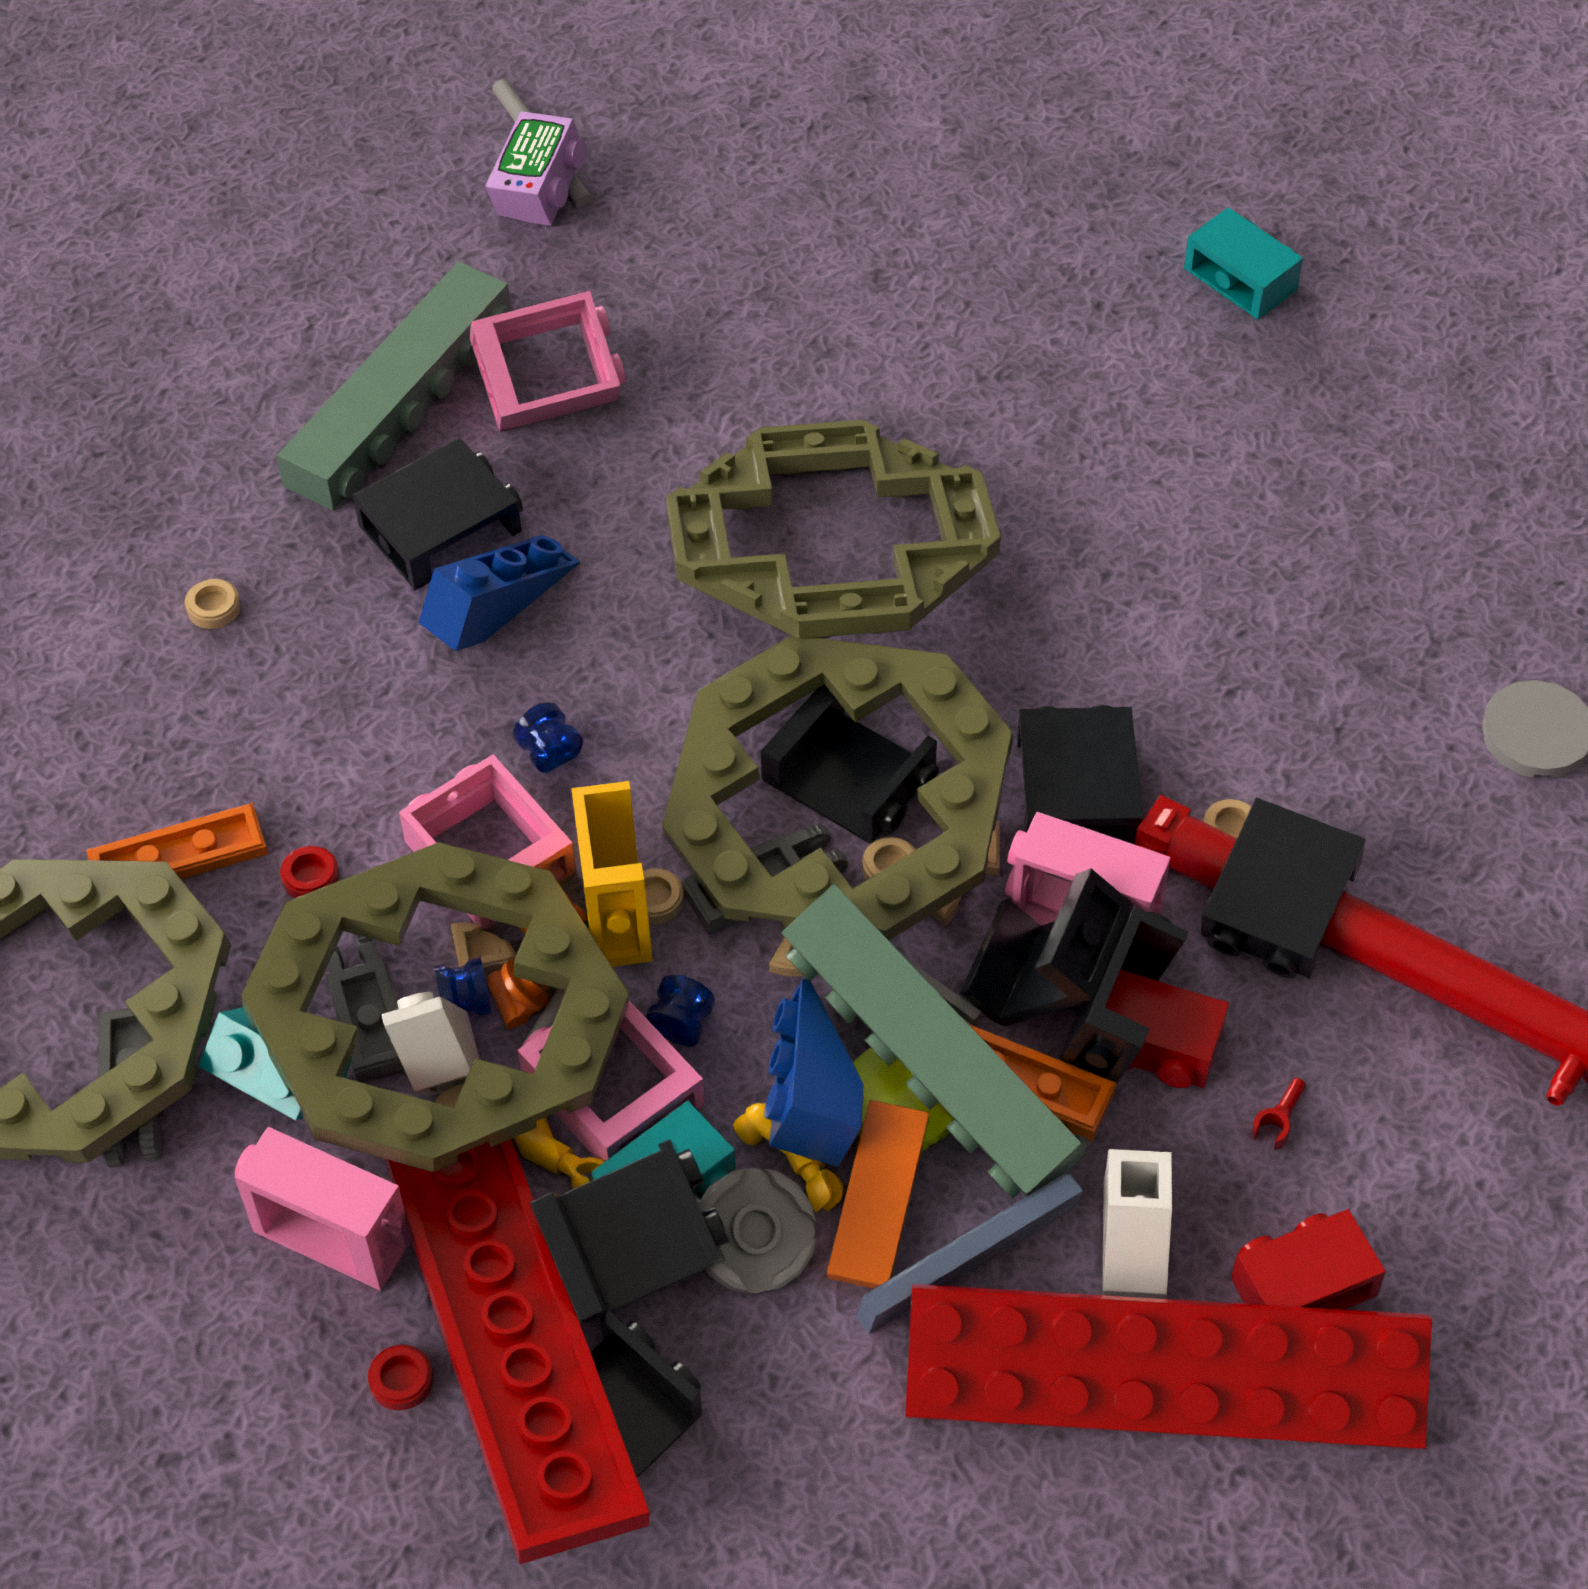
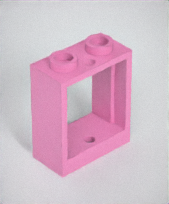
[470,291,626,432]
[399,754,576,930]
[1004,812,1171,926]
[517,1000,705,1161]
[234,1127,411,1291]

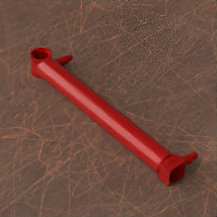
[1135,795,1588,1106]

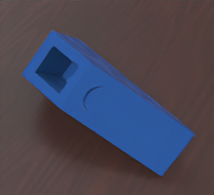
[418,535,580,651]
[764,978,864,1167]

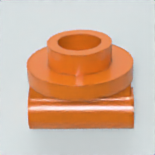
[485,959,549,1030]

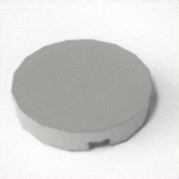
[1482,680,1588,778]
[700,1168,816,1294]

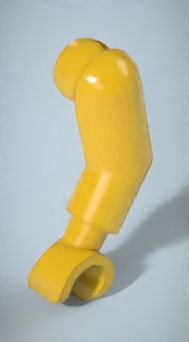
[733,1103,845,1213]
[514,1117,605,1190]

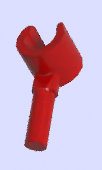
[1252,1078,1306,1150]

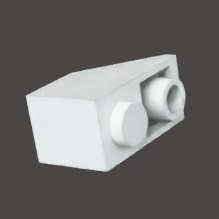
[381,992,480,1097]
[1102,1149,1172,1299]

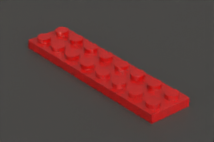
[384,1139,650,1565]
[905,1284,1432,1449]

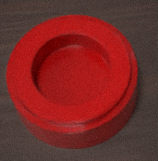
[280,846,339,898]
[368,1345,433,1410]

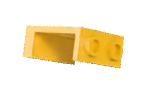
[571,781,653,967]

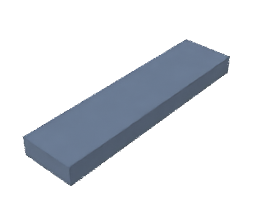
[857,1173,1083,1334]

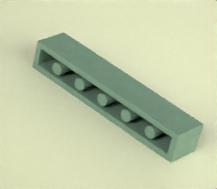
[276,261,513,511]
[781,884,1087,1199]

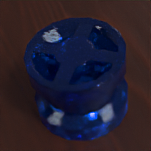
[513,702,583,773]
[434,956,492,1016]
[645,974,715,1047]

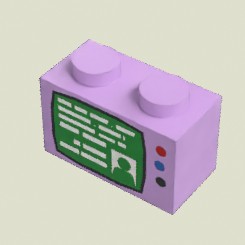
[485,111,586,226]

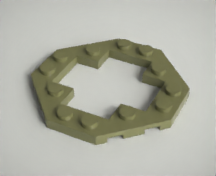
[666,420,1001,639]
[662,635,1013,941]
[241,842,629,1172]
[0,859,231,1163]

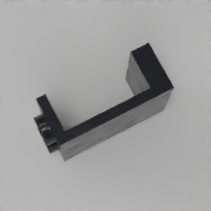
[353,437,523,591]
[761,684,939,844]
[1017,705,1143,845]
[1201,797,1366,978]
[960,868,1133,1026]
[1058,906,1188,1083]
[529,1139,730,1323]
[591,1310,702,1478]

